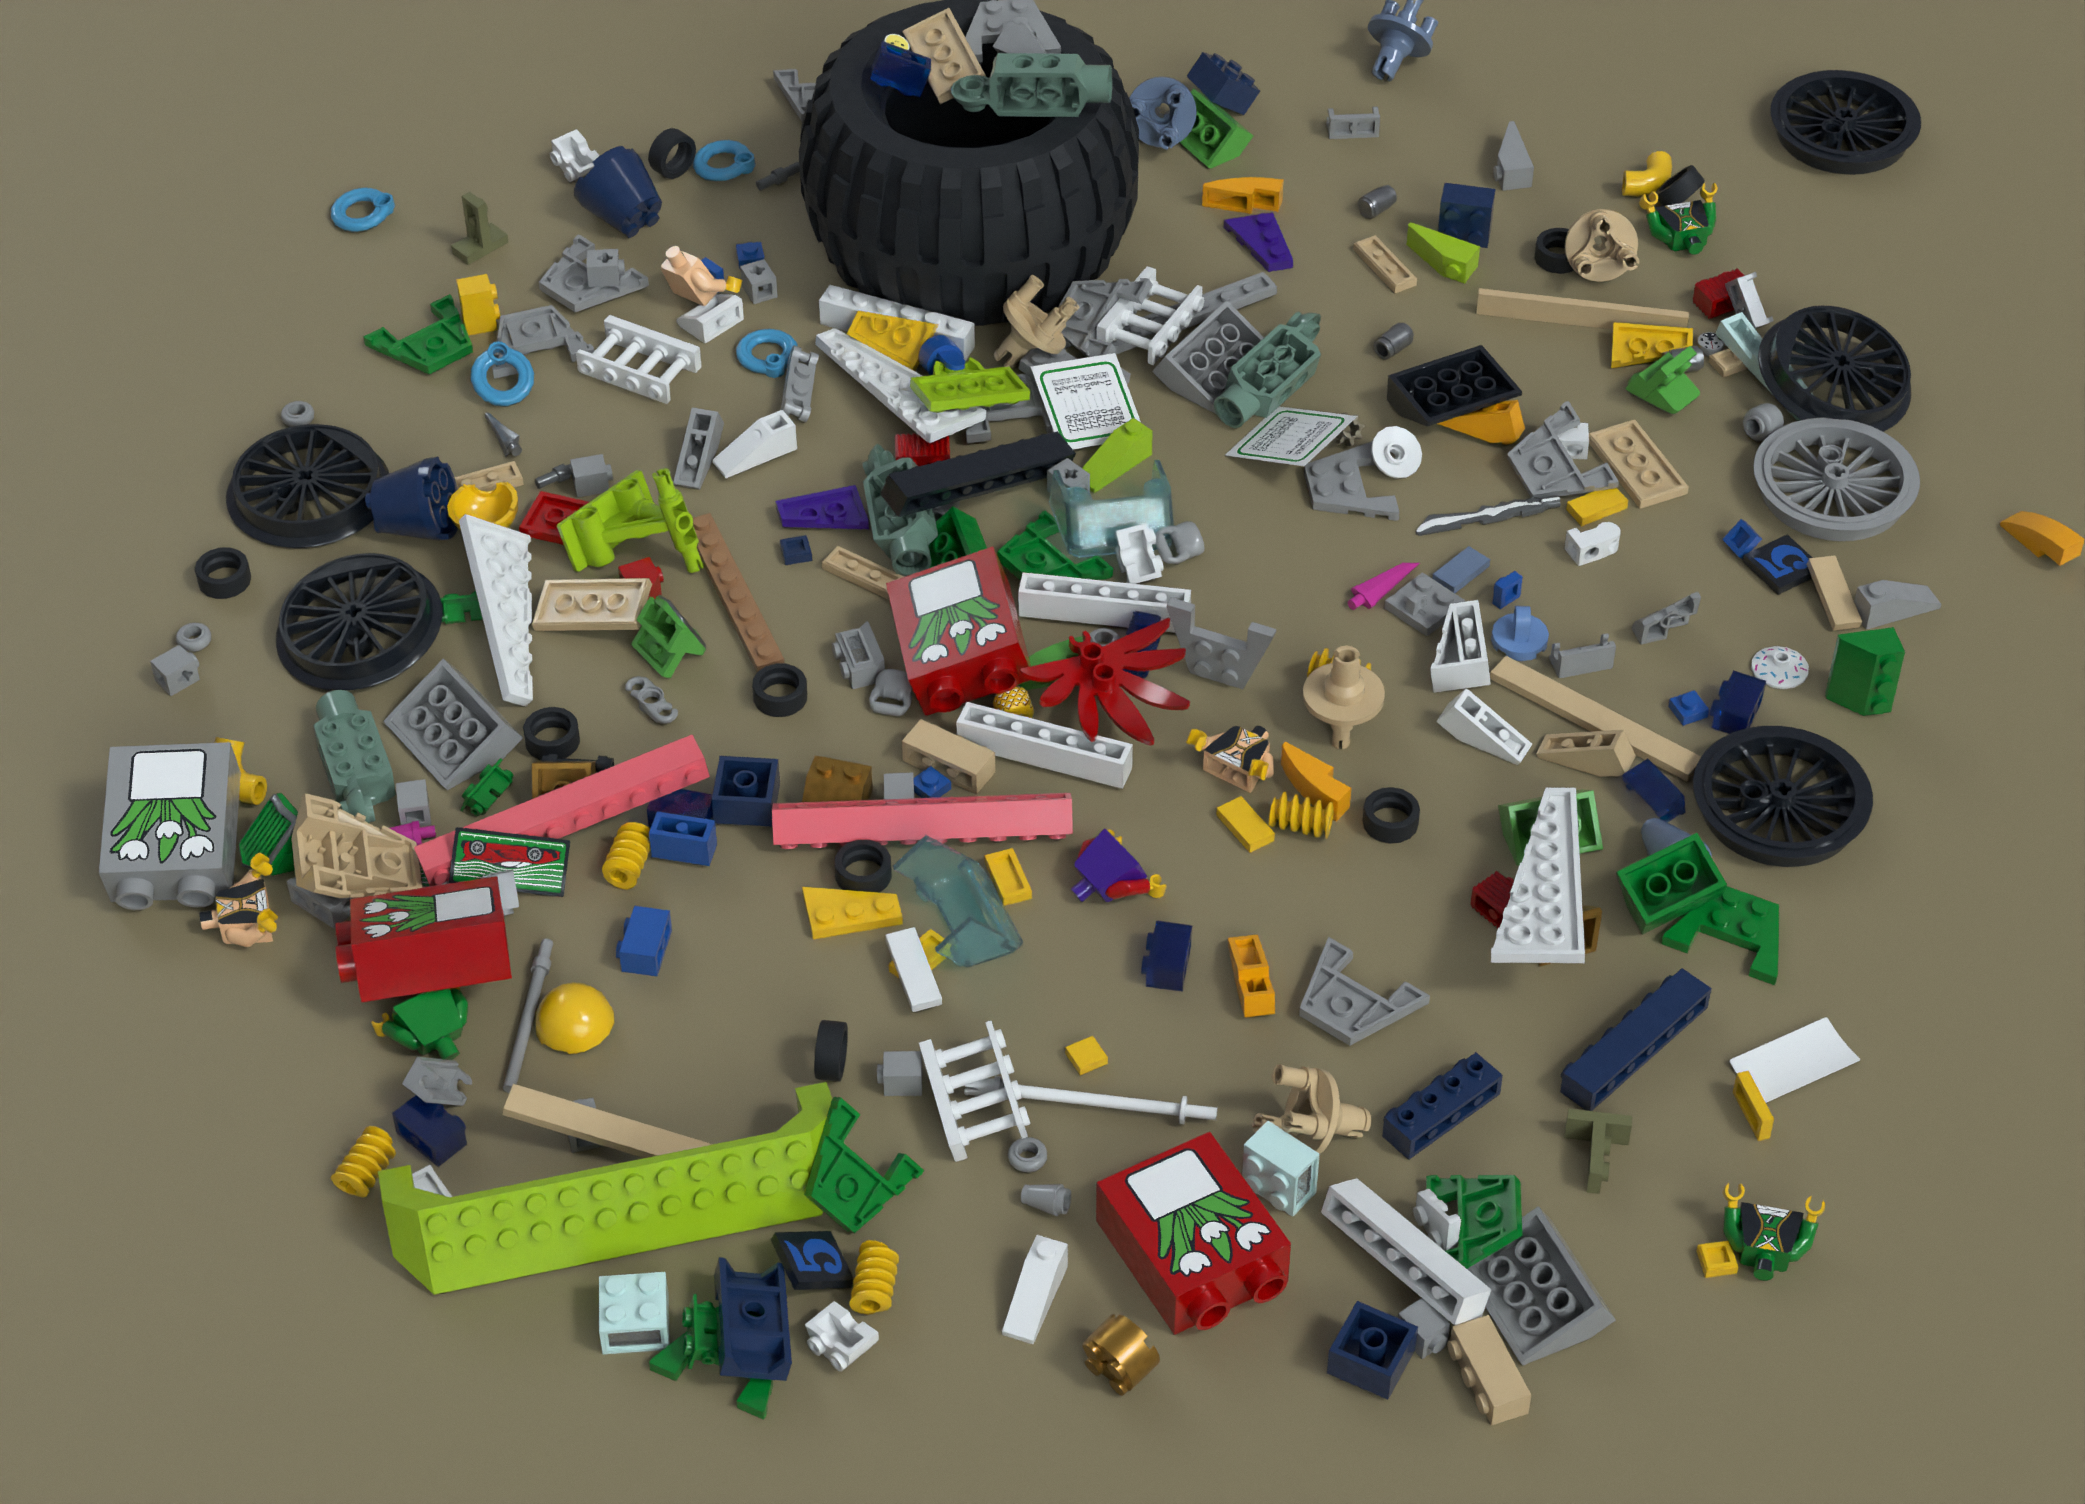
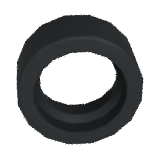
[648,128,696,179]
[1656,165,1705,206]
[1534,228,1574,274]
[195,547,251,599]
[752,663,808,717]
[523,707,580,760]
[1362,787,1420,844]
[835,840,892,893]
[814,1020,848,1082]

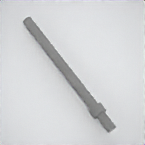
[503,939,553,1093]

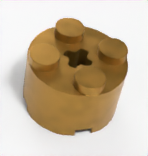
[1082,1314,1160,1396]

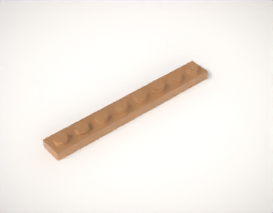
[693,513,784,672]

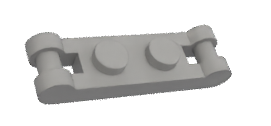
[781,345,819,423]

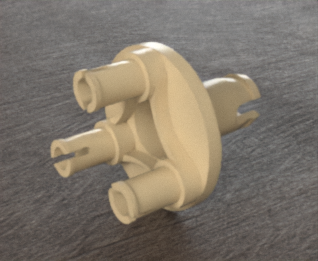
[1565,209,1639,282]
[994,275,1080,369]
[1303,645,1385,749]
[1252,1064,1371,1154]

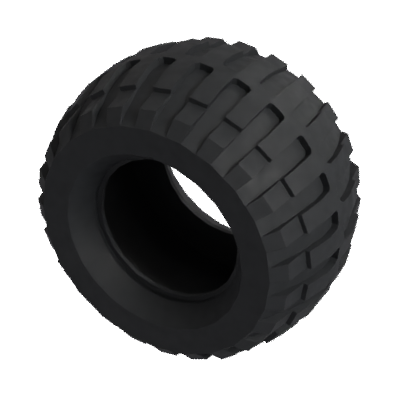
[799,0,1139,326]

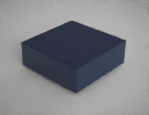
[780,535,813,565]

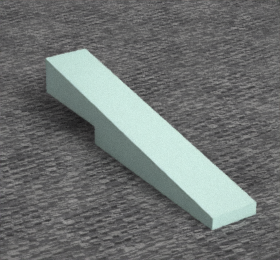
[1715,312,1813,421]

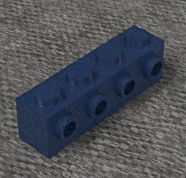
[1382,1052,1503,1160]

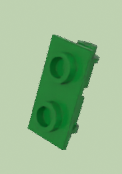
[440,591,483,624]
[460,758,514,816]
[682,1294,718,1369]

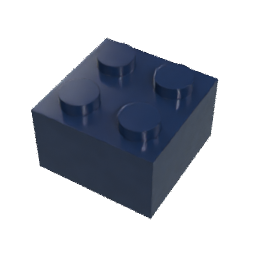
[1187,52,1260,115]
[1438,183,1496,248]
[712,756,780,827]
[1327,1301,1418,1400]

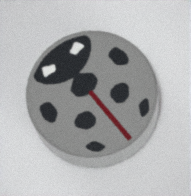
[1697,332,1724,356]

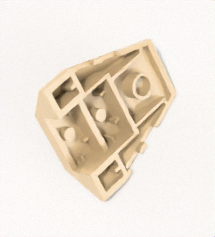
[291,793,422,898]

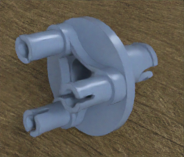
[1368,0,1438,82]
[1129,76,1197,150]

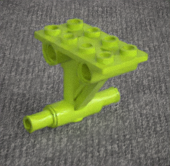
[557,468,704,573]

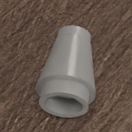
[1021,1184,1071,1216]

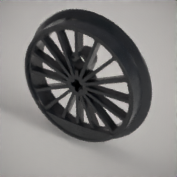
[1770,70,1921,175]
[1758,305,1911,432]
[226,424,389,548]
[276,553,443,691]
[1693,726,1873,867]

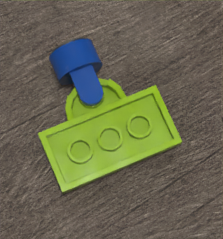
[910,335,1031,413]

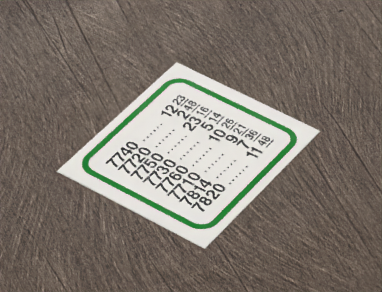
[1030,353,1141,449]
[1225,407,1358,466]

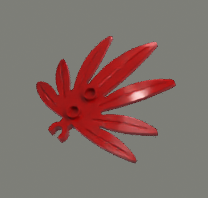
[1020,618,1190,746]

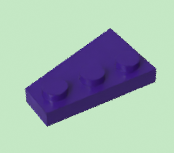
[1223,212,1293,272]
[775,485,869,529]

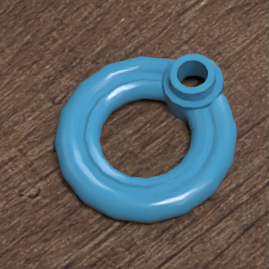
[693,140,756,181]
[331,187,395,232]
[736,329,798,378]
[471,341,534,406]

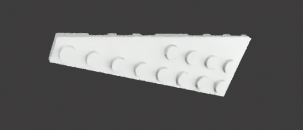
[815,328,986,443]
[459,514,533,707]
[1491,788,1585,963]

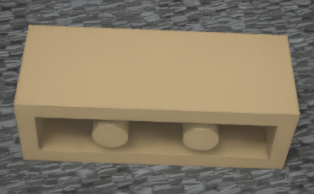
[902,719,995,794]
[1447,1315,1531,1426]

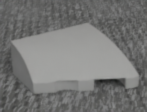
[1632,592,1701,645]

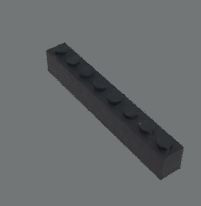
[880,431,1076,517]

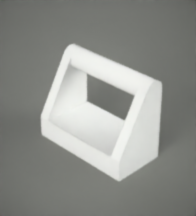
[677,294,744,344]

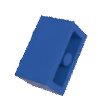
[649,811,717,866]
[616,906,672,976]

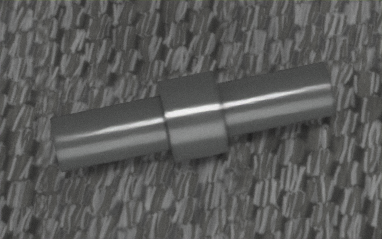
[756,162,800,191]
[535,463,572,489]

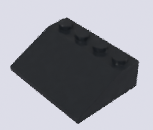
[1387,345,1522,427]

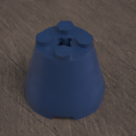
[574,146,662,238]
[365,457,458,541]

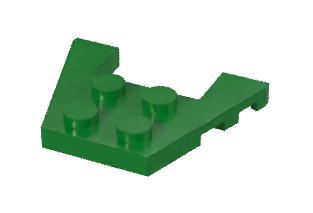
[363,294,473,374]
[997,510,1114,581]
[1662,886,1779,985]
[804,1097,924,1233]
[1426,1175,1523,1269]
[649,1306,773,1420]

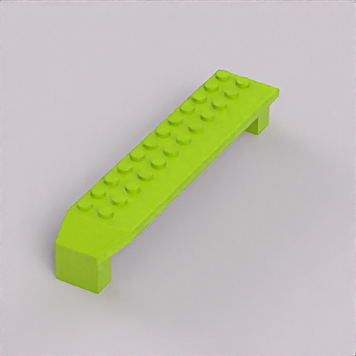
[378,1082,832,1295]

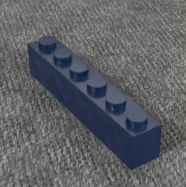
[1560,968,1712,1111]

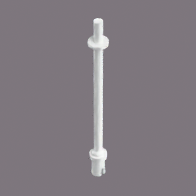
[964,1076,1217,1125]

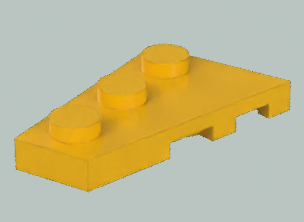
[847,311,939,371]
[1611,322,1693,369]
[802,887,903,940]

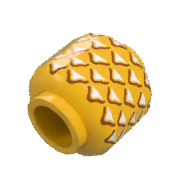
[993,686,1034,718]

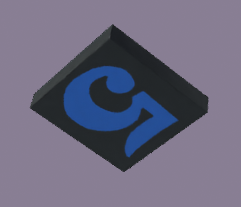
[1743,534,1813,595]
[771,1231,854,1290]

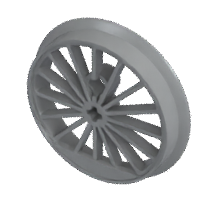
[1754,418,1920,541]

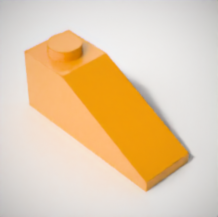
[1437,400,1525,445]

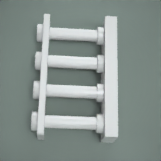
[1097,266,1204,365]
[576,315,701,404]
[919,1020,1031,1162]

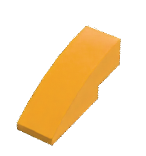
[1202,177,1284,214]
[2000,511,2085,566]
[1281,741,1351,822]
[1228,935,1275,1017]

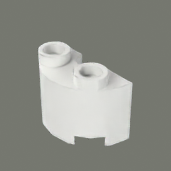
[550,129,600,182]
[1114,523,1164,584]
[805,1301,879,1372]

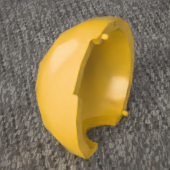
[447,482,518,531]
[535,982,614,1054]

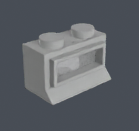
[832,621,885,689]

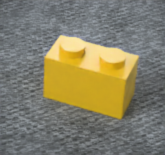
[456,274,500,336]

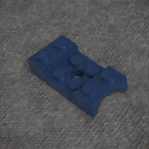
[714,1257,792,1381]

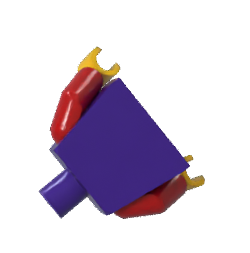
[1071,828,1167,902]

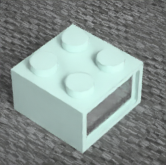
[1242,1121,1320,1217]
[599,1272,670,1355]

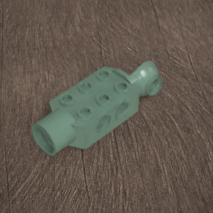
[951,53,1112,117]
[1214,312,1321,428]
[863,444,938,576]
[313,690,396,823]

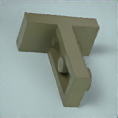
[451,192,508,265]
[1564,1108,1632,1194]

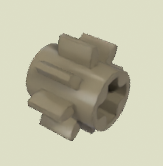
[1336,412,1365,446]

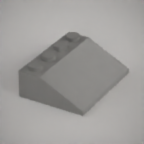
[1152,301,1264,414]
[383,659,523,790]
[1467,1206,1616,1365]

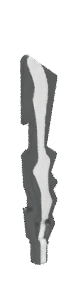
[1416,496,1561,536]

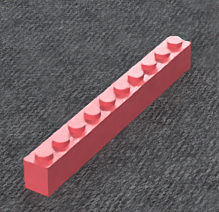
[414,735,710,887]
[772,793,1073,849]

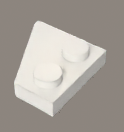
[1413,1189,1461,1251]

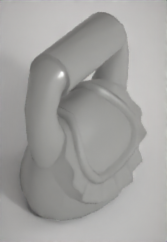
[1155,521,1205,564]
[869,669,913,717]

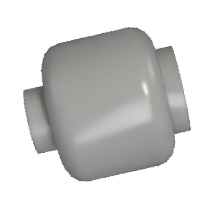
[1743,403,1784,441]

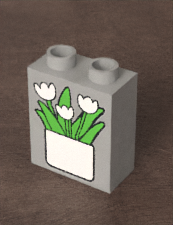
[99,742,241,910]

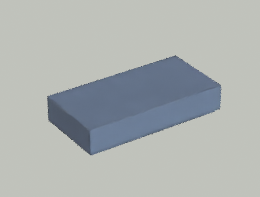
[1432,546,1490,593]

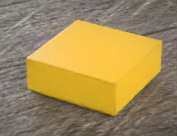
[1065,1036,1108,1076]
[1696,1241,1738,1278]

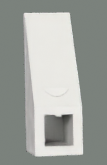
[713,410,797,478]

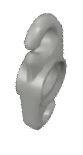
[625,676,678,724]

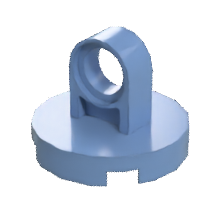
[1491,606,1549,661]

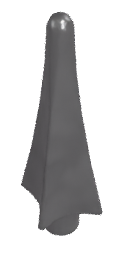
[485,413,522,457]

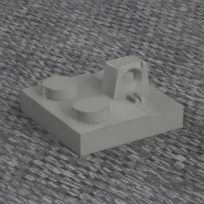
[1385,572,1465,636]

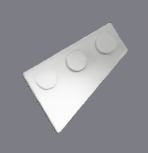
[1430,600,1491,693]

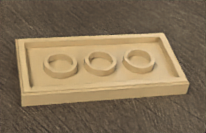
[903,8,986,104]
[1589,419,1689,509]
[532,578,652,631]

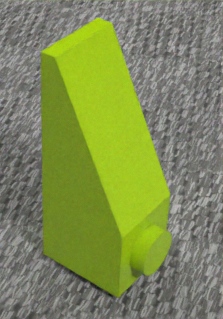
[1406,222,1480,284]
[1082,418,1153,493]

